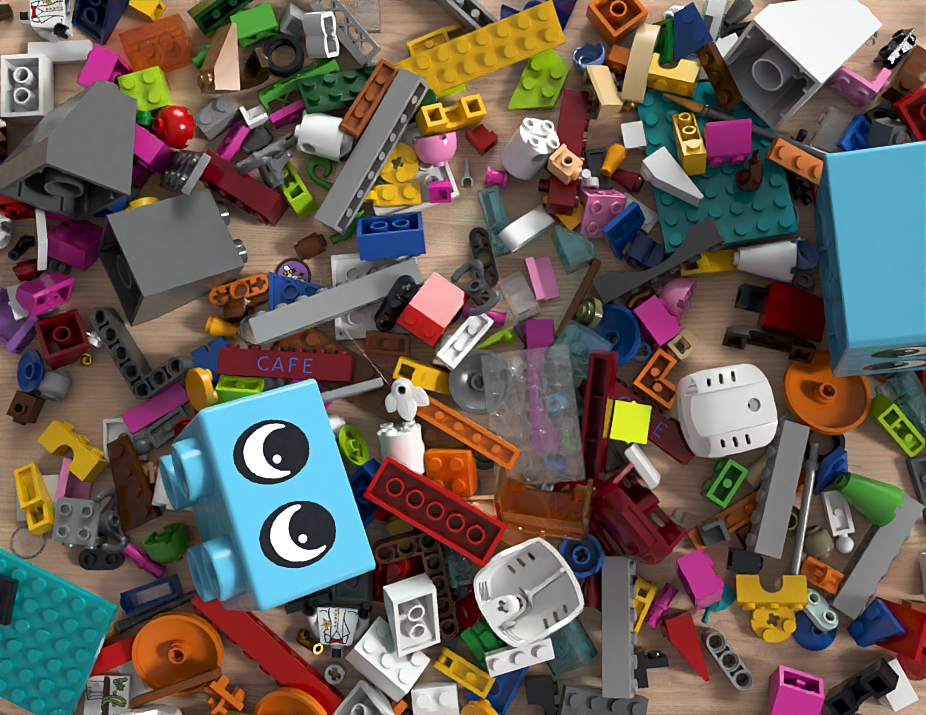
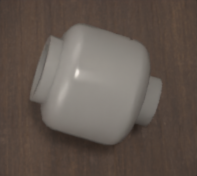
[38,369,72,402]

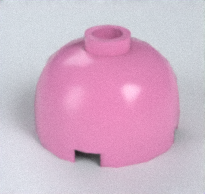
[413,132,457,167]
[656,277,697,320]

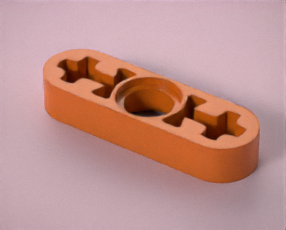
[209,274,269,307]

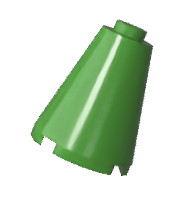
[835,472,904,527]

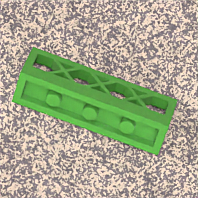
[257,57,341,115]

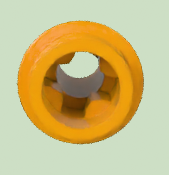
[600,143,627,177]
[205,315,239,338]

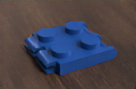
[191,336,242,389]

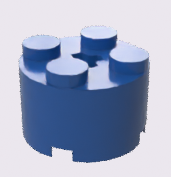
[557,530,604,578]

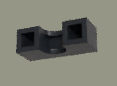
[824,658,899,715]
[525,674,559,715]

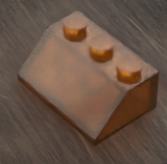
[119,13,196,73]

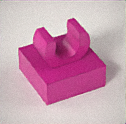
[429,178,451,203]

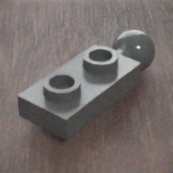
[133,405,190,455]

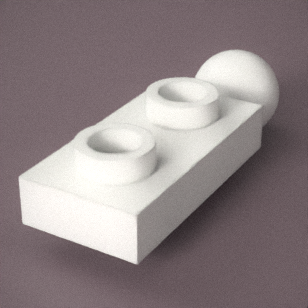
[820,489,855,554]

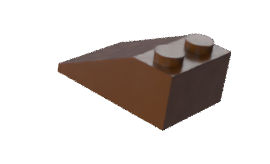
[881,44,926,104]

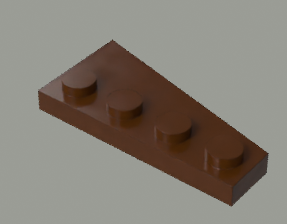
[106,435,162,532]

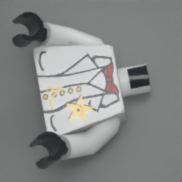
[20,0,73,43]
[302,600,373,658]

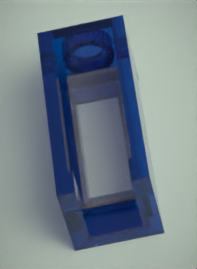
[120,573,184,615]

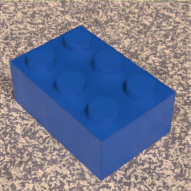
[357,211,426,261]

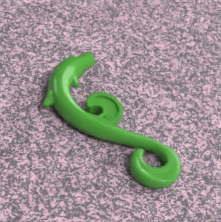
[307,156,364,245]

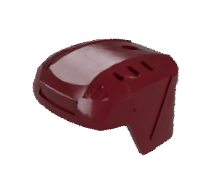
[588,462,688,565]

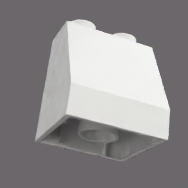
[723,0,883,131]

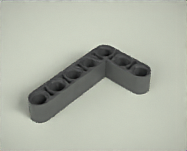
[89,307,194,400]

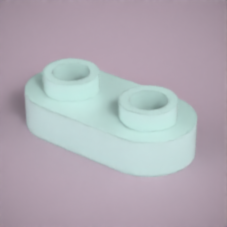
[803,588,839,632]

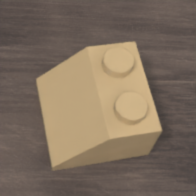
[582,65,624,121]

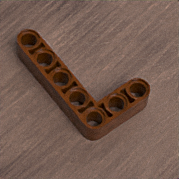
[372,529,458,639]

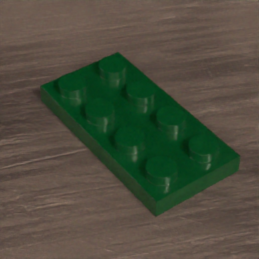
[296,65,377,114]

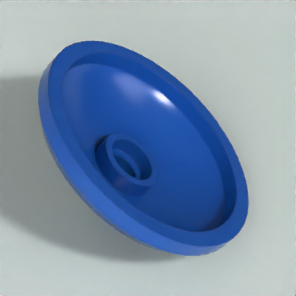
[578,304,641,367]

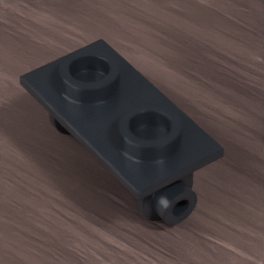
[873,28,917,70]

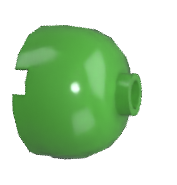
[143,522,190,564]

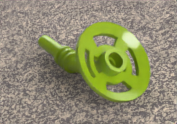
[338,425,369,467]

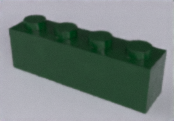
[187,0,253,35]

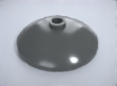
[448,349,513,415]

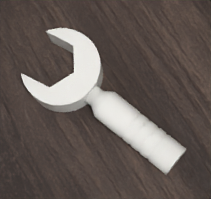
[580,169,599,189]

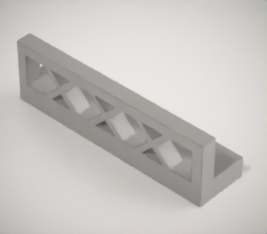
[309,0,382,68]

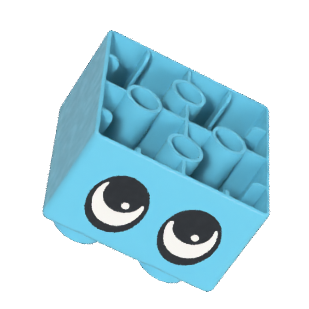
[814,141,926,377]
[159,379,376,611]

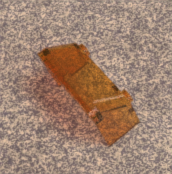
[494,466,594,541]

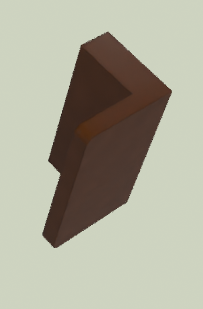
[364,330,410,357]

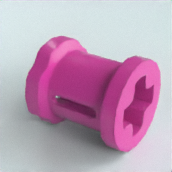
[485,166,509,189]

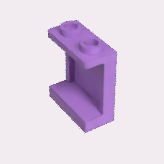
[0,287,44,355]

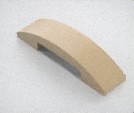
[621,23,661,103]

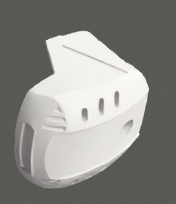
[676,363,778,458]
[474,537,584,647]

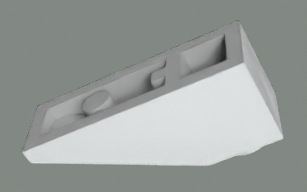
[640,146,704,207]

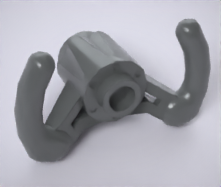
[237,150,294,189]
[450,259,501,317]
[93,488,130,554]

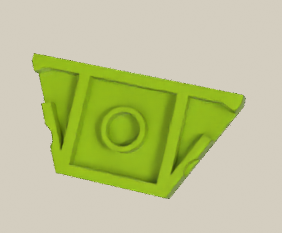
[507,49,570,112]

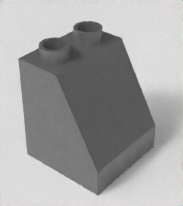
[0,80,137,221]
[97,188,248,327]

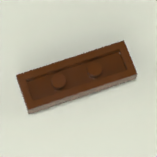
[697,42,743,112]

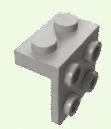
[52,497,107,549]

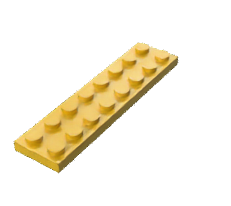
[392,0,566,95]

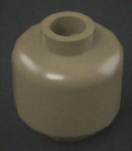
[803,525,834,560]

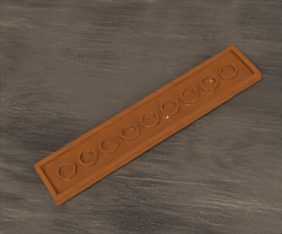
[273,327,472,447]

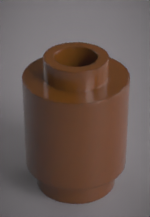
[294,232,327,261]

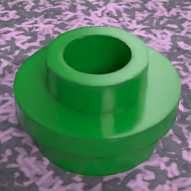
[136,110,155,126]

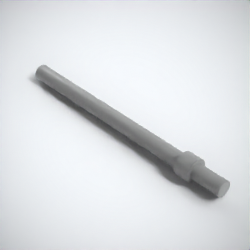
[789,443,820,575]

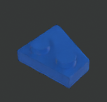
[674,2,714,62]
[835,114,871,151]
[601,201,645,260]
[812,446,848,496]
[847,598,906,648]

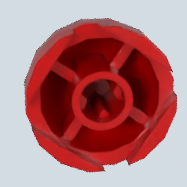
[152,105,194,150]

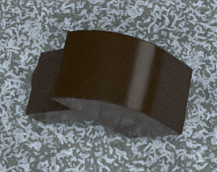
[239,48,270,90]

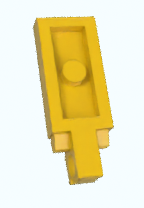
[363,182,422,208]

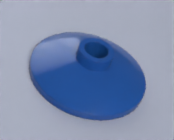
[17,349,45,393]
[792,610,837,651]

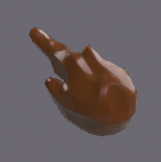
[735,149,763,192]
[222,295,269,323]

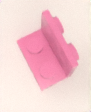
[576,188,627,238]

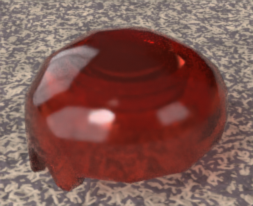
[896,649,926,681]

